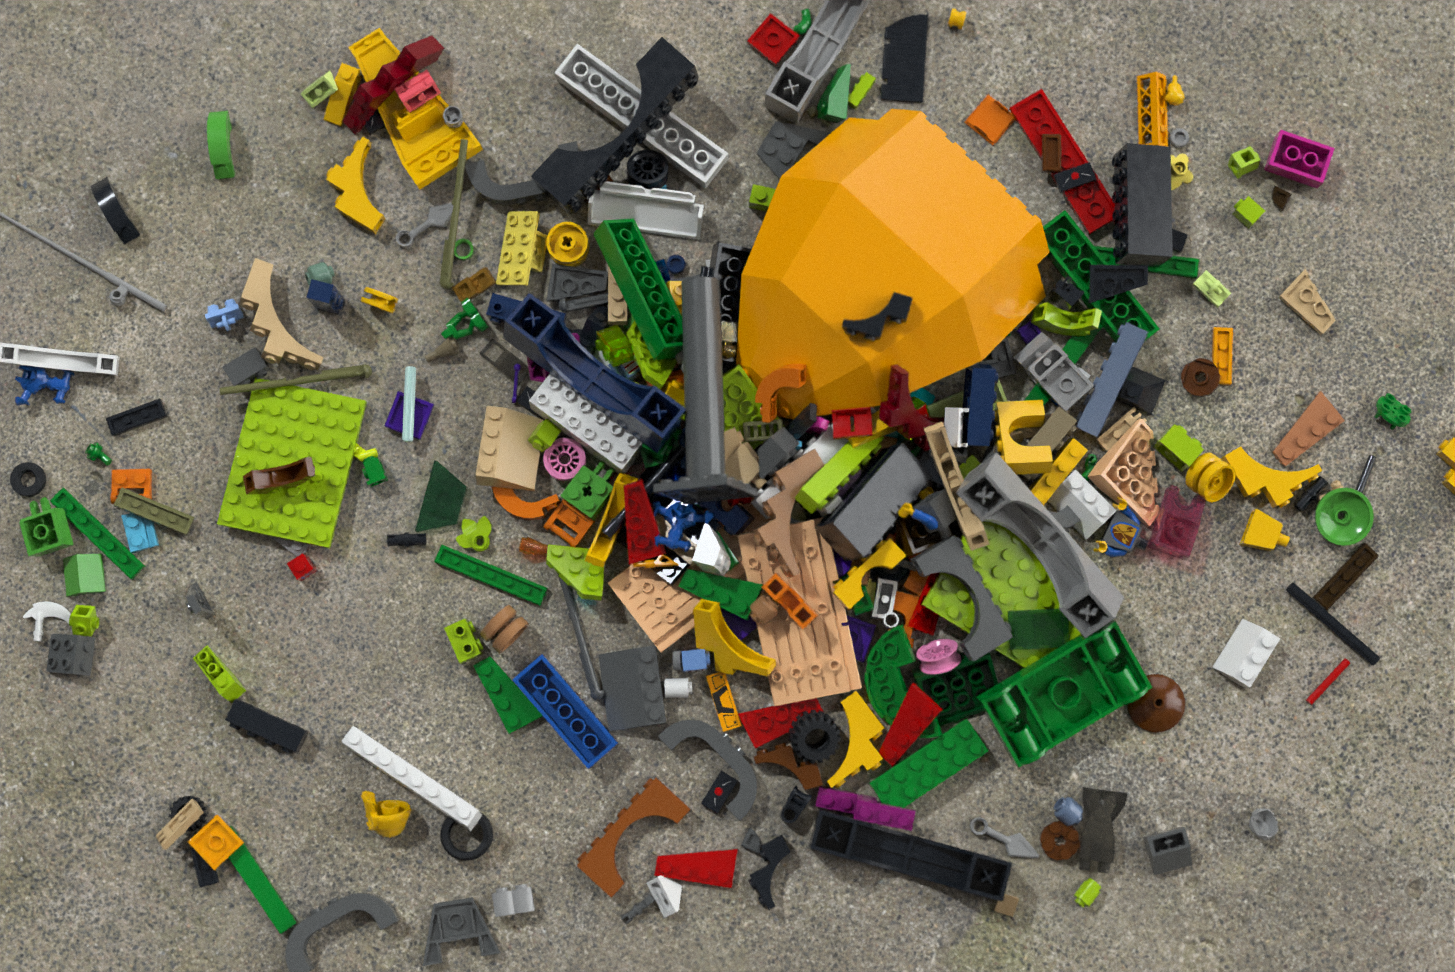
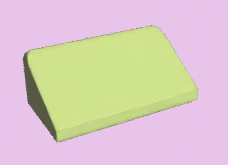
[301,70,338,108]

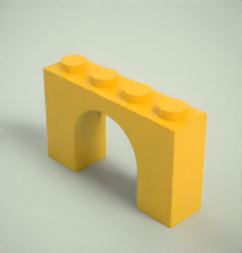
[994,400,1053,475]

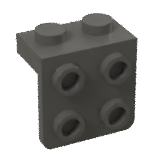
[47,634,95,676]

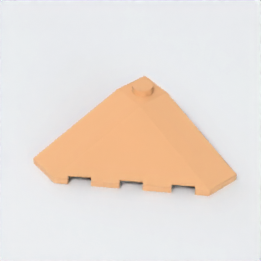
[1087,418,1160,527]

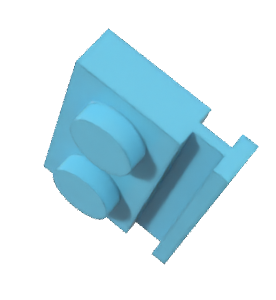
[121,513,159,553]

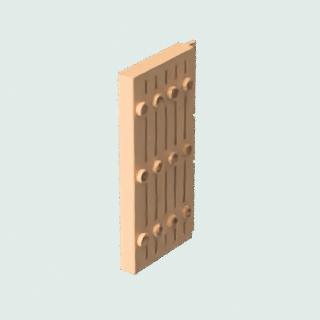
[608,497,772,653]
[737,517,862,706]

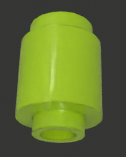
[1073,878,1102,908]

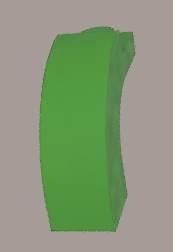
[207,111,235,179]

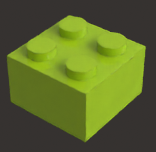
[1153,424,1204,472]

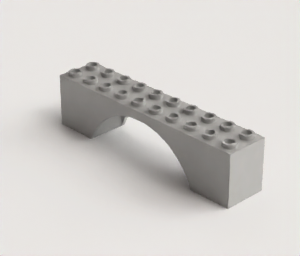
[765,0,870,125]
[956,452,1124,638]

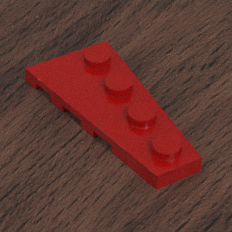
[624,479,666,565]
[907,572,940,636]
[878,683,943,766]
[738,698,823,749]
[654,849,738,888]

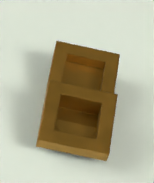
[452,267,496,302]

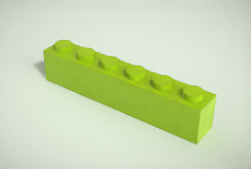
[794,436,884,514]

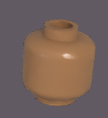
[750,595,779,624]

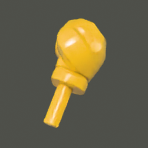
[1165,75,1185,106]

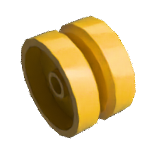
[546,222,589,267]
[1186,453,1235,503]

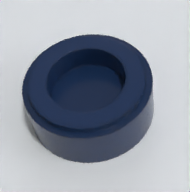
[666,255,685,275]

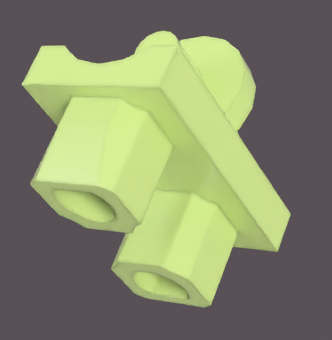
[1192,270,1231,308]

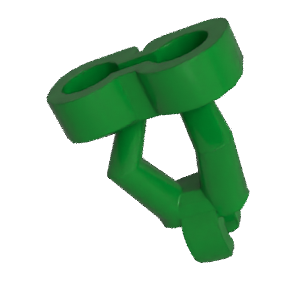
[441,297,489,340]

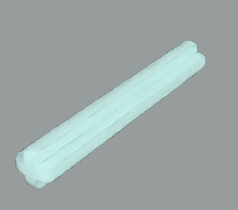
[402,366,416,442]

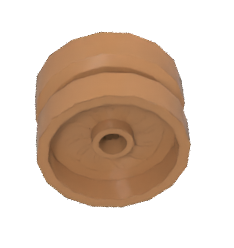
[480,605,529,654]

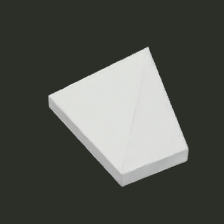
[646,875,682,918]

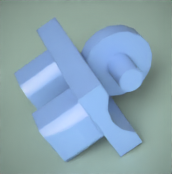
[205,298,244,331]

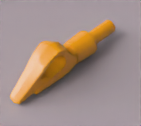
[633,555,679,569]

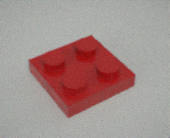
[747,13,800,66]

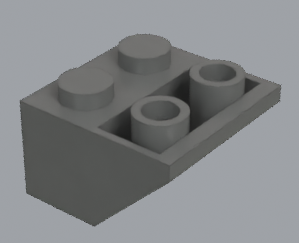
[758,427,800,479]
[1143,827,1192,875]

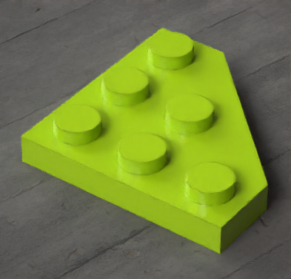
[627,320,677,389]
[546,544,604,601]

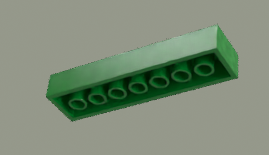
[1043,210,1160,343]
[593,218,683,360]

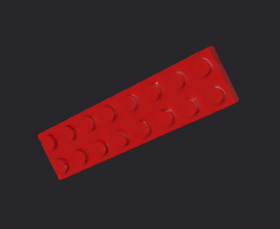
[1009,89,1115,235]

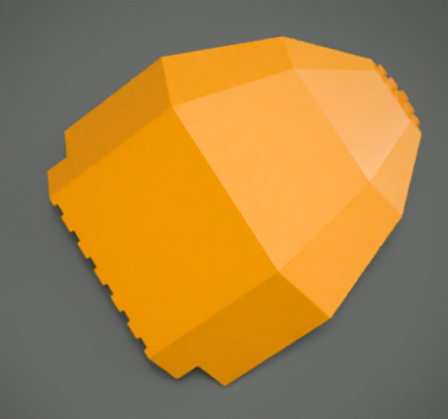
[736,108,1050,419]

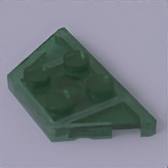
[415,460,467,533]

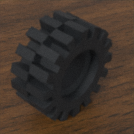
[169,796,208,832]

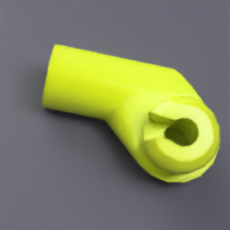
[354,444,378,461]

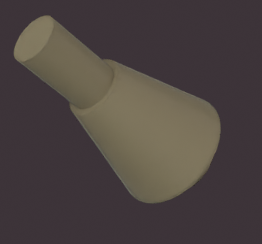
[425,337,460,363]

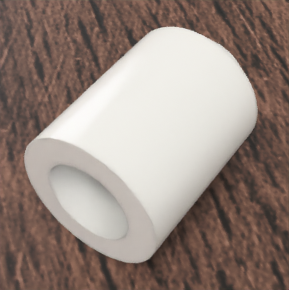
[665,678,692,698]

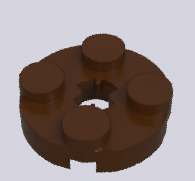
[1181,358,1220,397]
[1039,821,1080,860]

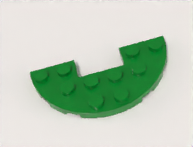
[865,624,942,738]

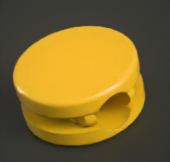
[360,287,398,314]

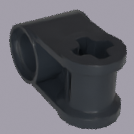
[780,785,812,824]

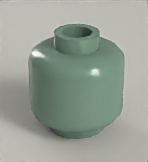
[305,262,335,286]

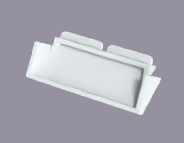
[588,181,704,240]

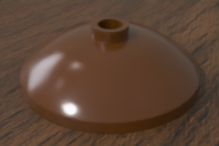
[1127,674,1185,732]

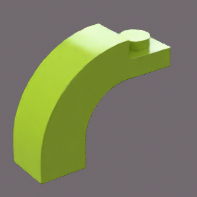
[1031,302,1102,336]

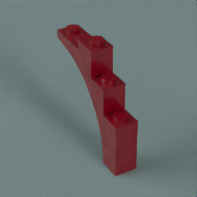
[342,35,444,134]
[879,364,964,451]

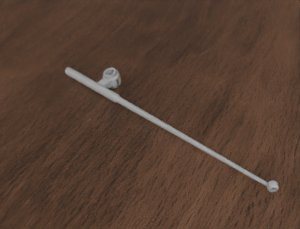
[0,212,167,312]

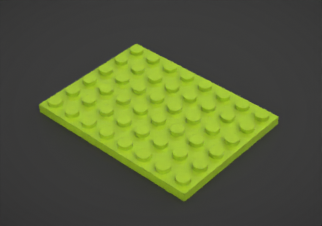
[217,378,367,549]
[921,521,1081,668]

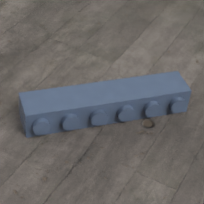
[1076,322,1149,437]

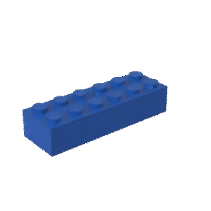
[512,654,619,769]

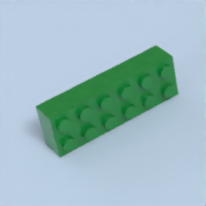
[868,718,988,808]

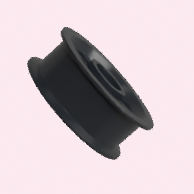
[627,150,668,190]

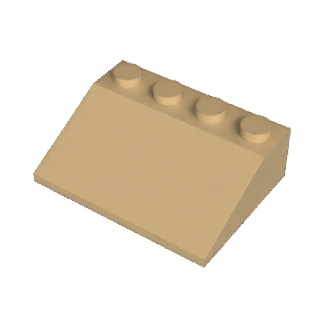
[475,406,544,491]

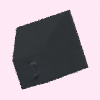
[1116,366,1166,415]

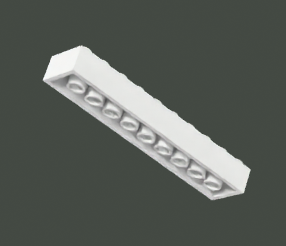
[555,44,728,189]

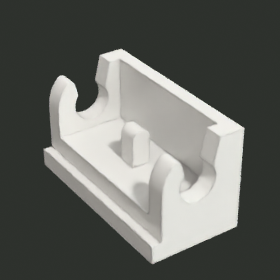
[944,407,969,447]

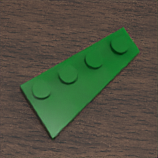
[678,569,763,620]
[473,656,543,734]

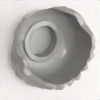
[1249,808,1278,840]

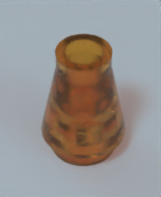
[518,536,548,556]

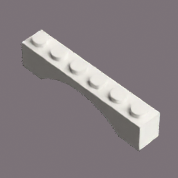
[0,343,120,376]

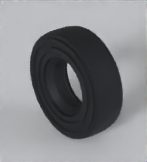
[10,462,46,497]

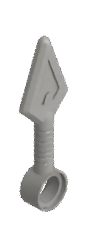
[396,203,453,249]
[969,817,1039,858]

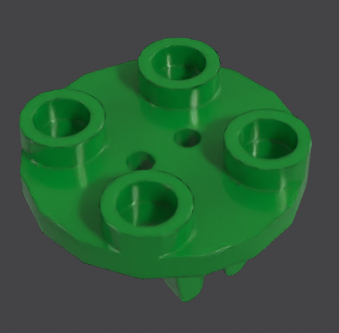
[1374,393,1412,430]

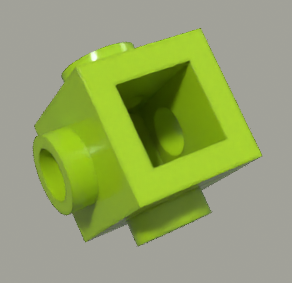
[69,605,99,636]

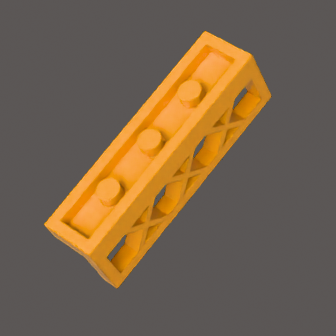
[1137,72,1168,146]

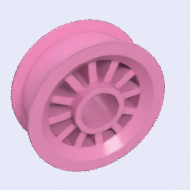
[543,438,587,482]
[916,639,961,674]

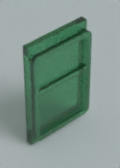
[1008,608,1070,650]

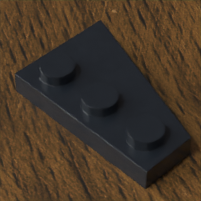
[1089,265,1148,303]

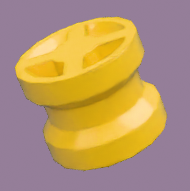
[948,8,967,30]

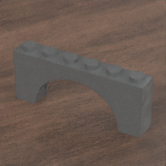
[910,536,1013,661]

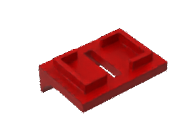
[832,407,873,439]

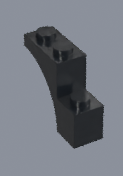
[842,292,913,342]
[579,305,609,354]
[748,835,791,910]

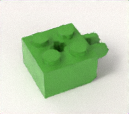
[560,461,615,521]
[20,497,74,557]

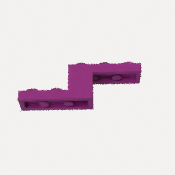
[815,786,915,831]

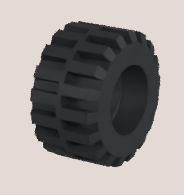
[789,710,841,764]

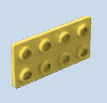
[496,211,547,286]

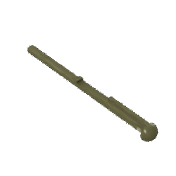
[439,139,468,290]
[219,364,372,395]

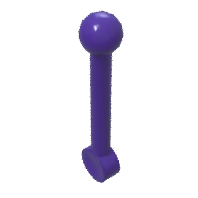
[512,364,521,403]

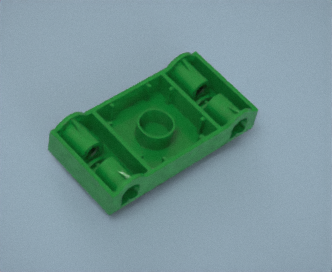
[976,620,1153,768]

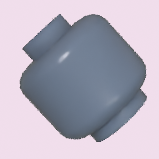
[1054,797,1083,826]

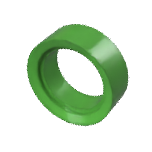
[454,239,474,261]

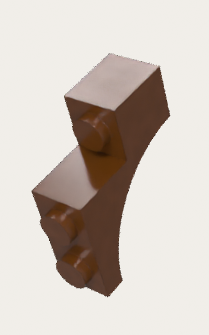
[243,457,315,495]
[753,743,823,790]

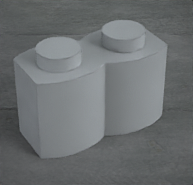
[492,884,535,917]

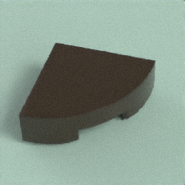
[1271,186,1292,212]

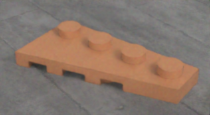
[1272,391,1345,467]

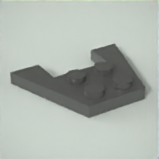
[756,121,831,180]
[423,897,501,966]

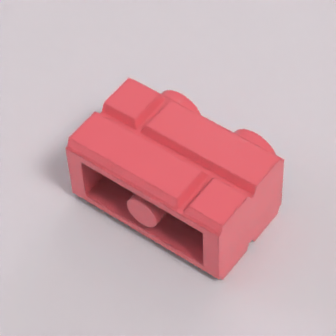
[395,69,441,113]

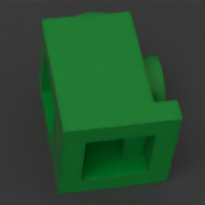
[362,456,388,488]

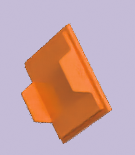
[964,95,1015,146]

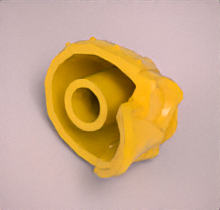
[361,791,412,838]

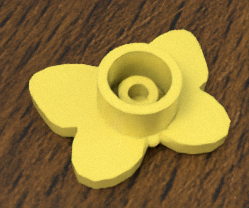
[1171,154,1193,191]

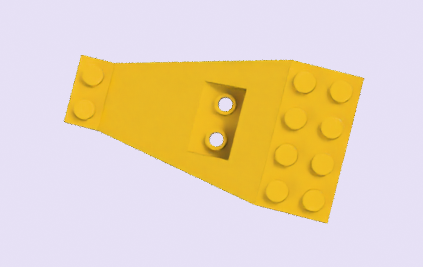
[348,28,483,190]

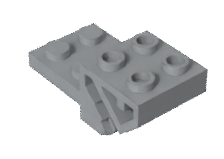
[1013,332,1094,411]

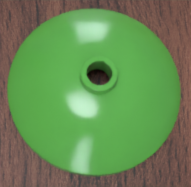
[1315,488,1374,546]

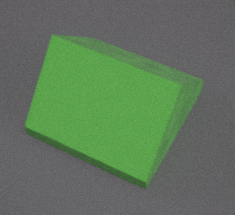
[63,554,106,597]

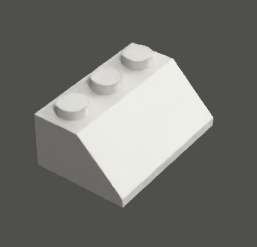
[1048,470,1116,540]
[1212,619,1280,689]

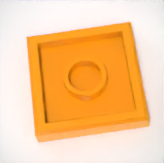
[188,814,244,870]

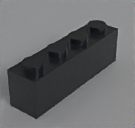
[225,699,309,754]

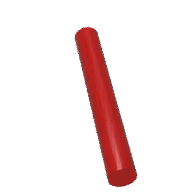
[1306,658,1351,705]

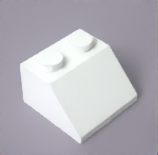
[693,524,731,576]

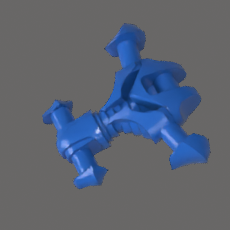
[15,365,75,406]
[652,501,714,552]

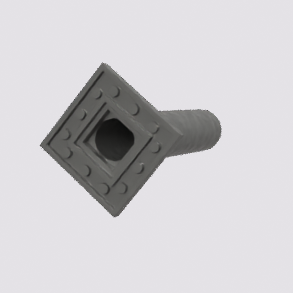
[654,277,758,504]

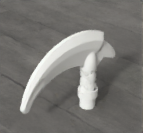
[23,602,71,642]

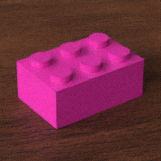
[1264,130,1335,189]

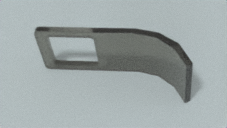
[480,339,529,386]

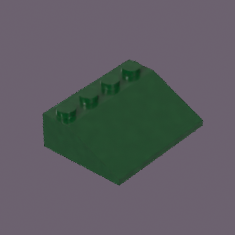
[911,652,998,726]

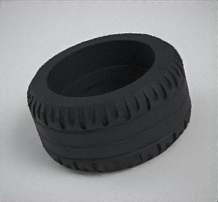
[440,812,493,861]

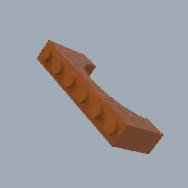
[577,778,691,898]

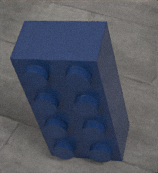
[962,363,998,446]

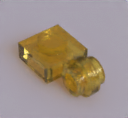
[721,321,738,359]

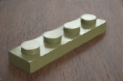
[114,488,194,536]

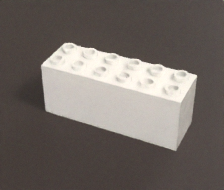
[529,374,643,474]

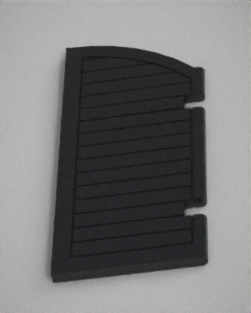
[880,14,928,103]

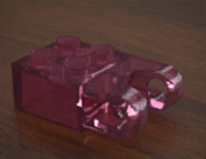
[1147,484,1206,560]

